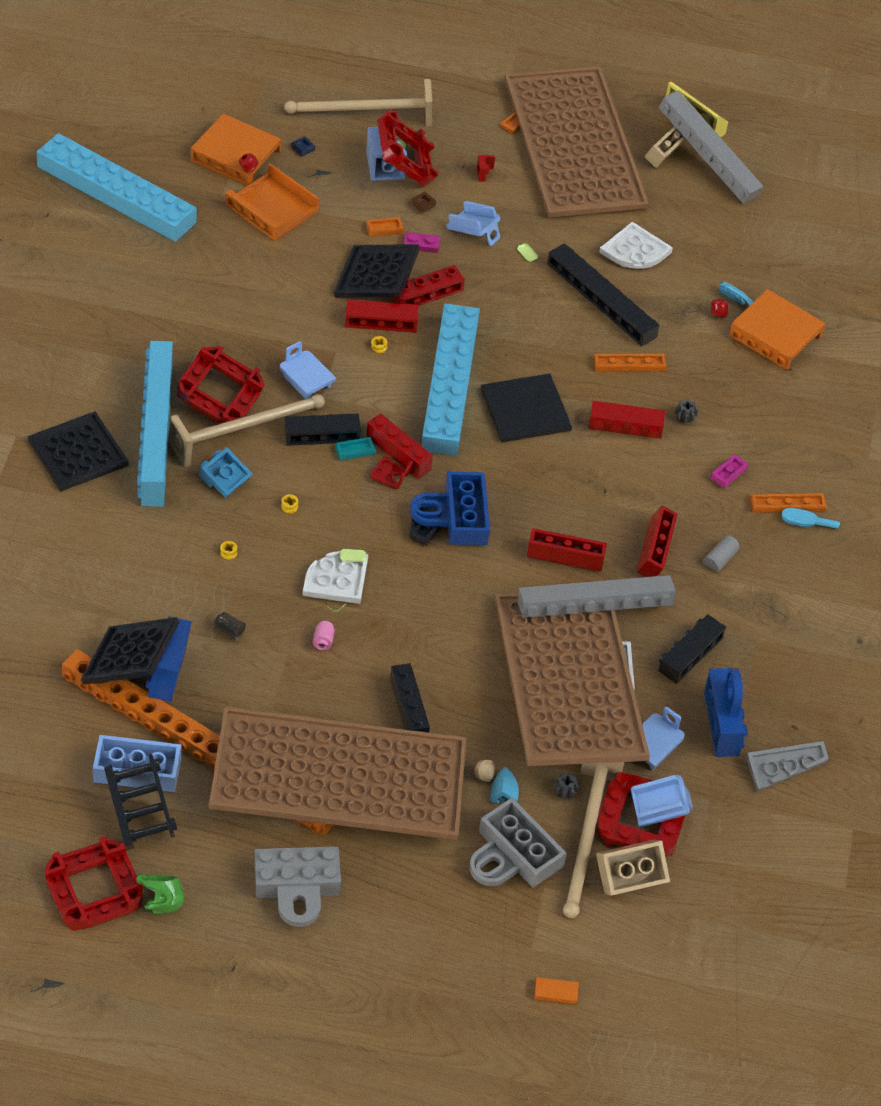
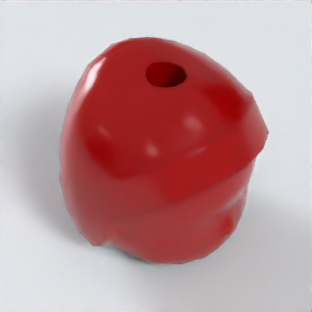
[239,153,258,173]
[710,299,729,317]

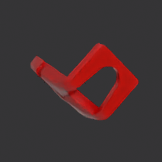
[370,456,413,489]

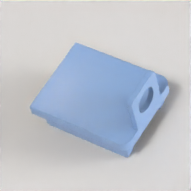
[446,201,500,246]
[280,341,336,399]
[642,707,685,770]
[631,775,693,827]

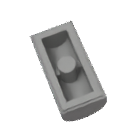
[702,535,739,573]

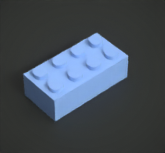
[93,735,181,792]

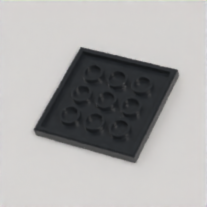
[334,244,420,298]
[481,373,572,443]
[28,411,129,492]
[81,617,180,685]

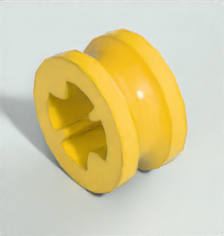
[371,336,387,353]
[281,494,298,513]
[220,541,237,560]

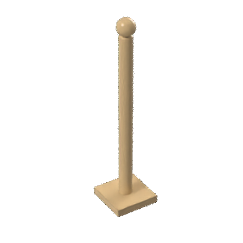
[284,79,433,127]
[168,394,325,468]
[563,762,624,918]

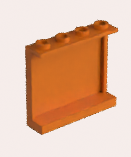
[190,113,281,186]
[226,163,319,241]
[729,289,826,370]

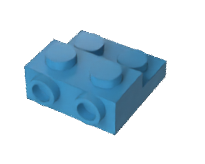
[197,447,253,498]

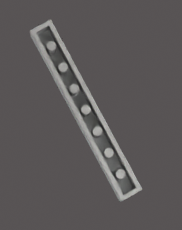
[658,90,764,204]
[518,575,676,618]

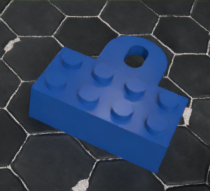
[410,471,490,545]
[704,668,747,757]

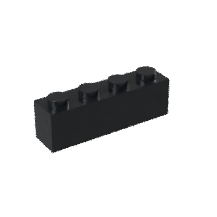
[284,413,361,446]
[658,614,726,684]
[390,663,430,733]

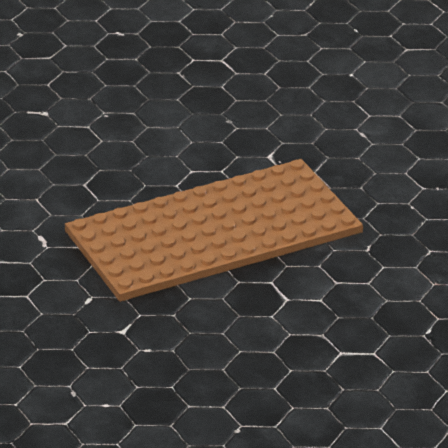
[504,66,649,218]
[495,593,650,766]
[209,707,466,840]

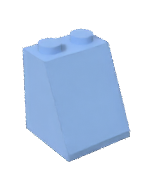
[366,127,407,181]

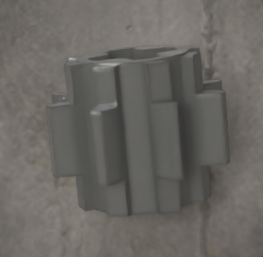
[675,399,698,424]
[553,773,579,800]

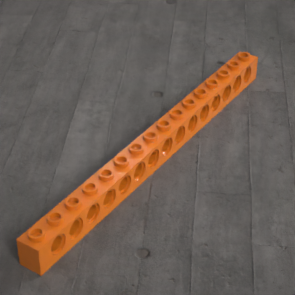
[62,649,334,836]

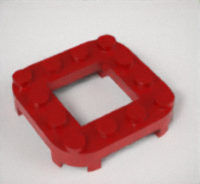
[377,109,439,187]
[176,345,265,424]
[595,772,686,857]
[45,837,143,931]

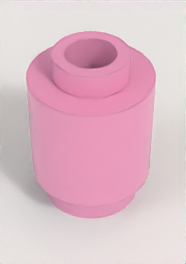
[312,621,335,650]

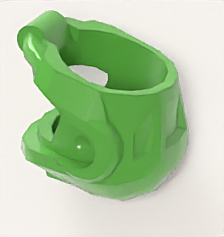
[137,873,185,914]

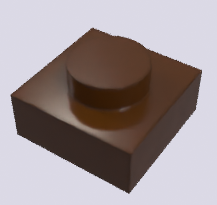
[411,191,436,213]

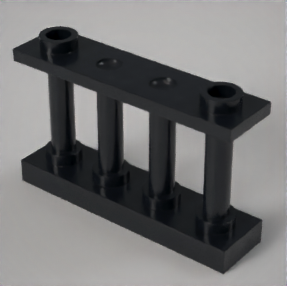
[104,754,177,851]

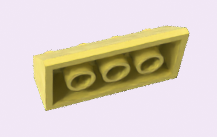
[666,82,728,137]

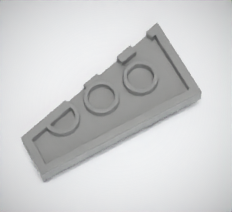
[746,741,829,792]

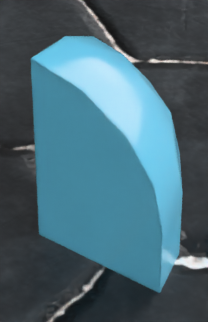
[489,767,519,804]

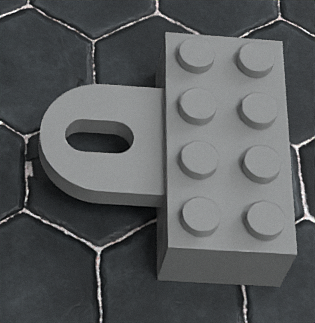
[470,798,567,888]
[254,847,341,927]

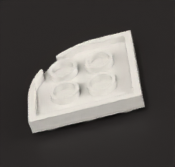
[599,222,673,269]
[303,551,368,604]

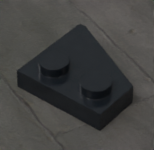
[410,507,441,546]

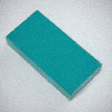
[335,437,376,461]

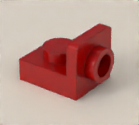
[476,155,495,182]

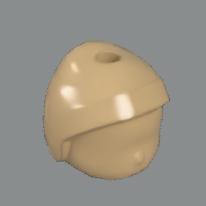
[474,760,495,782]

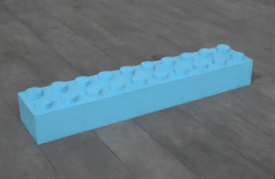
[37,133,197,242]
[421,303,480,456]
[137,341,173,507]

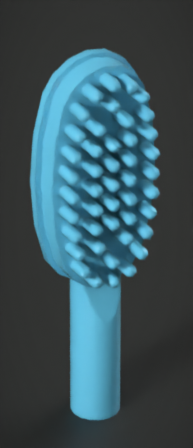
[718,282,754,306]
[782,508,840,529]

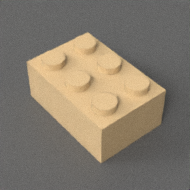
[596,840,670,896]

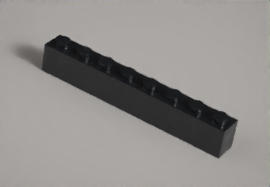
[547,243,659,346]

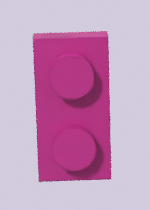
[404,232,440,253]
[710,454,749,489]

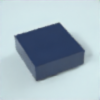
[291,136,315,157]

